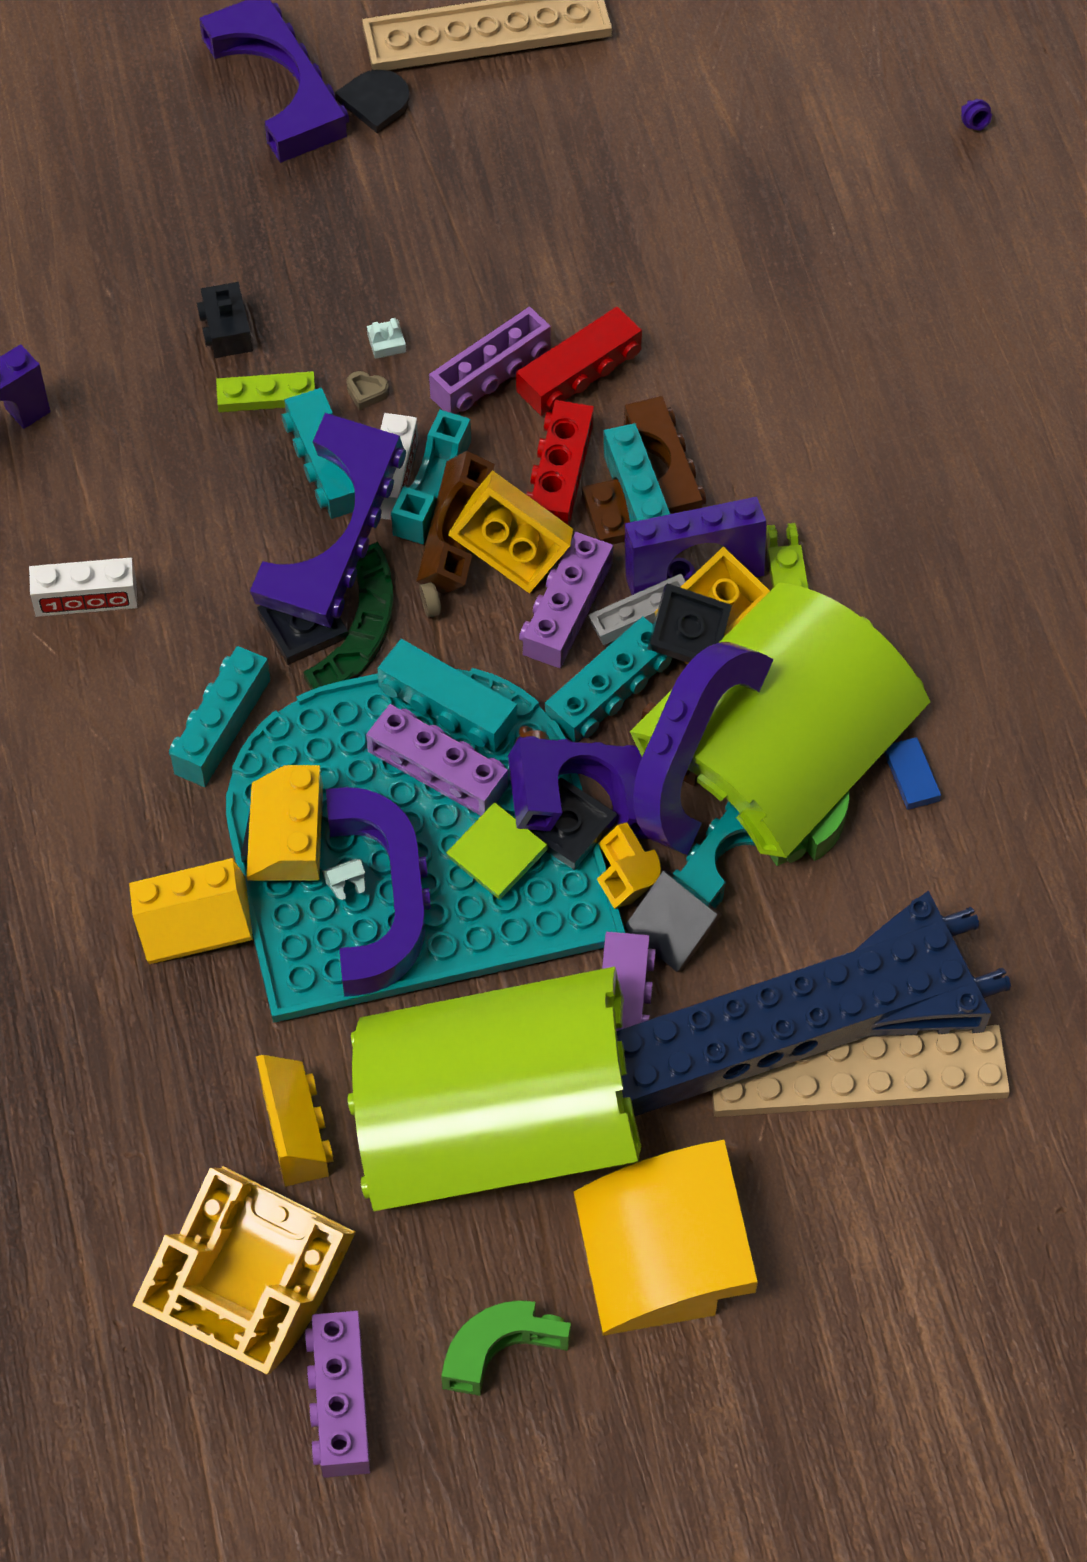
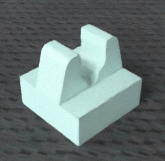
[367,318,406,359]
[322,859,365,900]

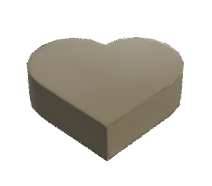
[347,371,389,410]

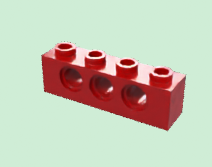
[526,400,594,526]

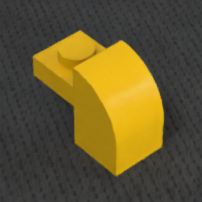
[597,822,661,909]

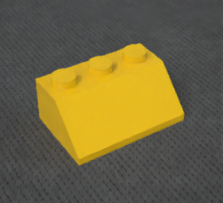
[448,470,573,593]
[654,546,770,664]
[246,765,323,881]
[129,858,253,965]
[256,1055,334,1187]

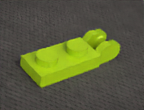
[766,523,808,589]

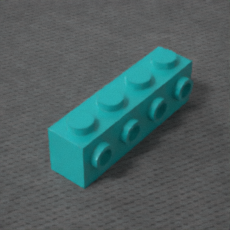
[545,616,672,742]
[377,639,518,752]
[169,646,271,787]

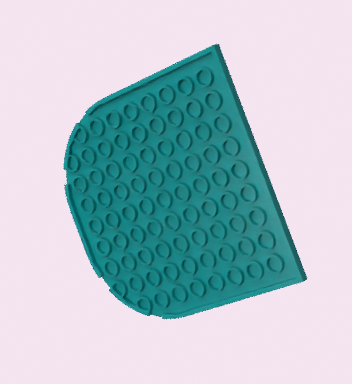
[226,668,625,1023]

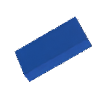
[884,737,941,810]

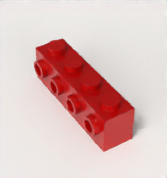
[516,306,642,416]

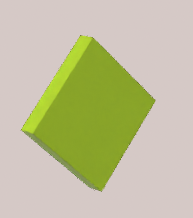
[446,802,548,900]

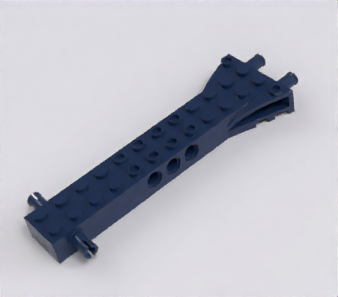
[616,890,1011,1117]

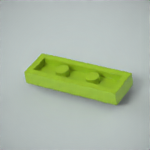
[216,371,315,412]

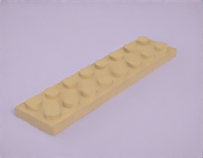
[362,0,612,70]
[711,1025,1010,1117]

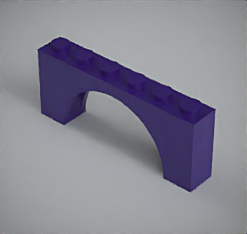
[199,0,349,163]
[250,413,406,628]

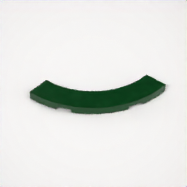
[303,541,393,690]

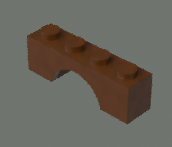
[624,396,706,514]
[416,451,495,594]

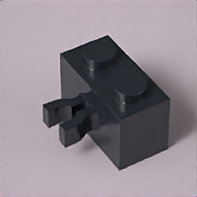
[197,282,253,358]

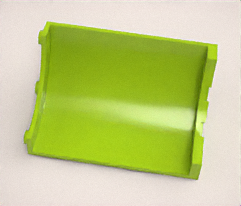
[630,583,931,858]
[348,966,641,1211]

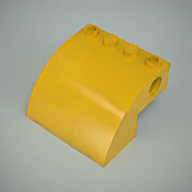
[132,1166,356,1374]

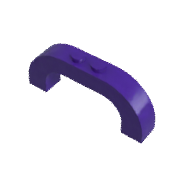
[633,642,774,855]
[326,787,431,997]

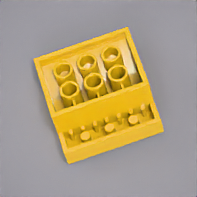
[574,1140,758,1336]

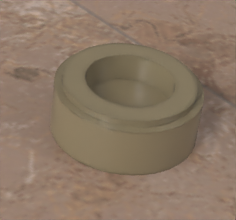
[419,582,441,618]

